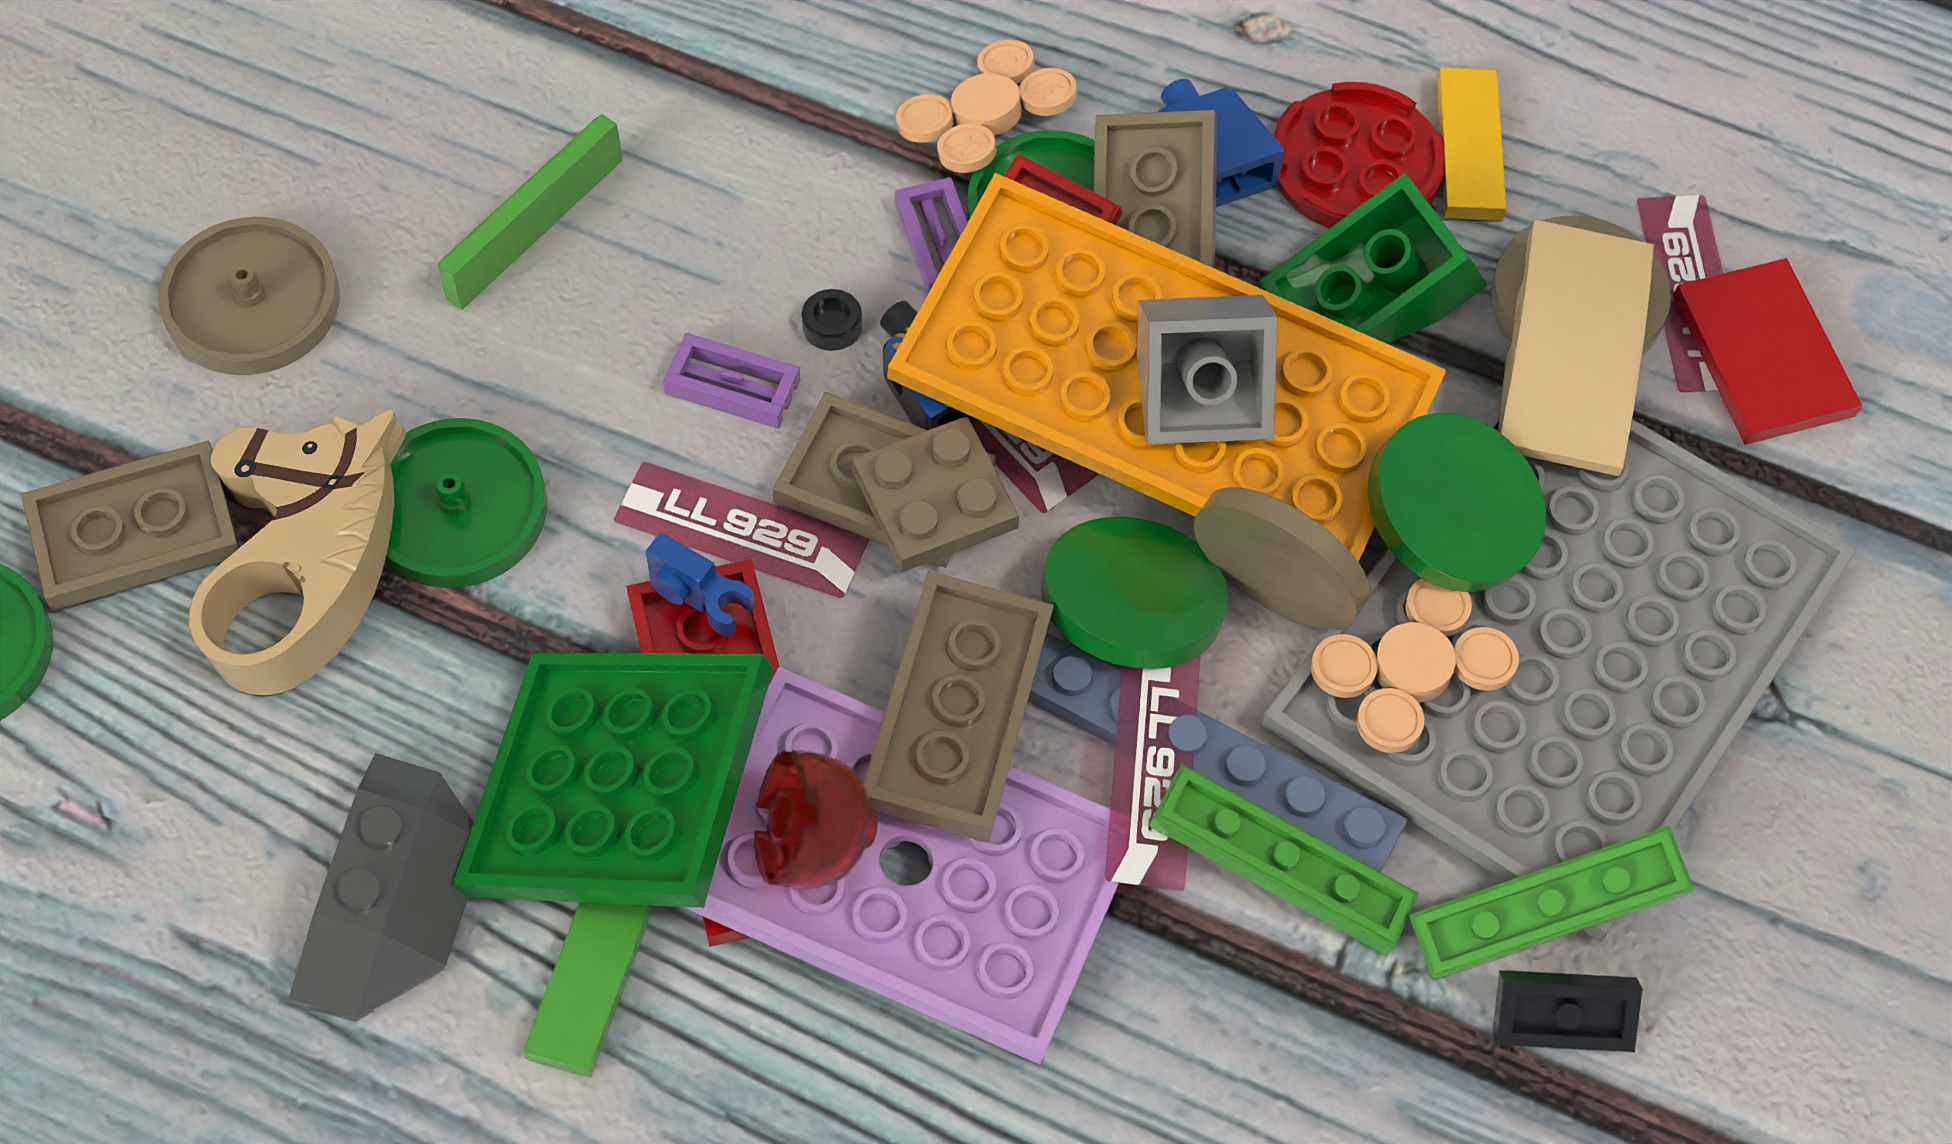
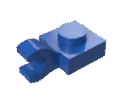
[646,532,755,636]

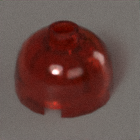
[754,750,878,890]

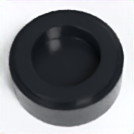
[802,289,862,351]

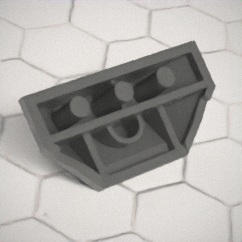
[288,753,473,1022]

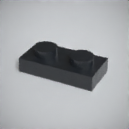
[1492,970,1643,1052]

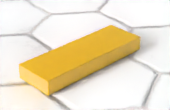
[1437,67,1506,221]

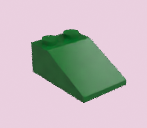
[1259,173,1488,344]

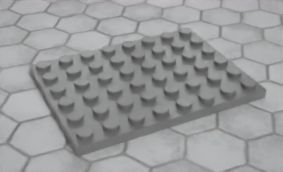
[1261,397,1857,942]

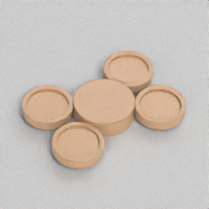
[896,40,1078,173]
[1311,578,1519,753]

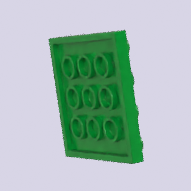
[452,653,774,908]

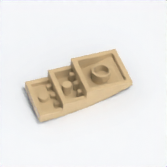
[1498,219,1654,476]

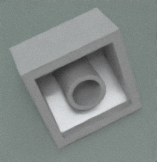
[1137,295,1277,444]

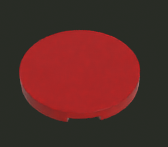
[1274,82,1445,228]

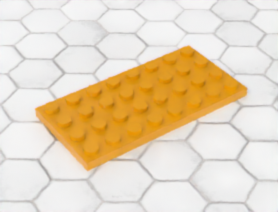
[887,173,1446,562]

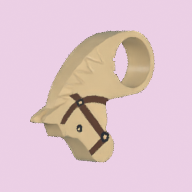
[189,409,406,695]

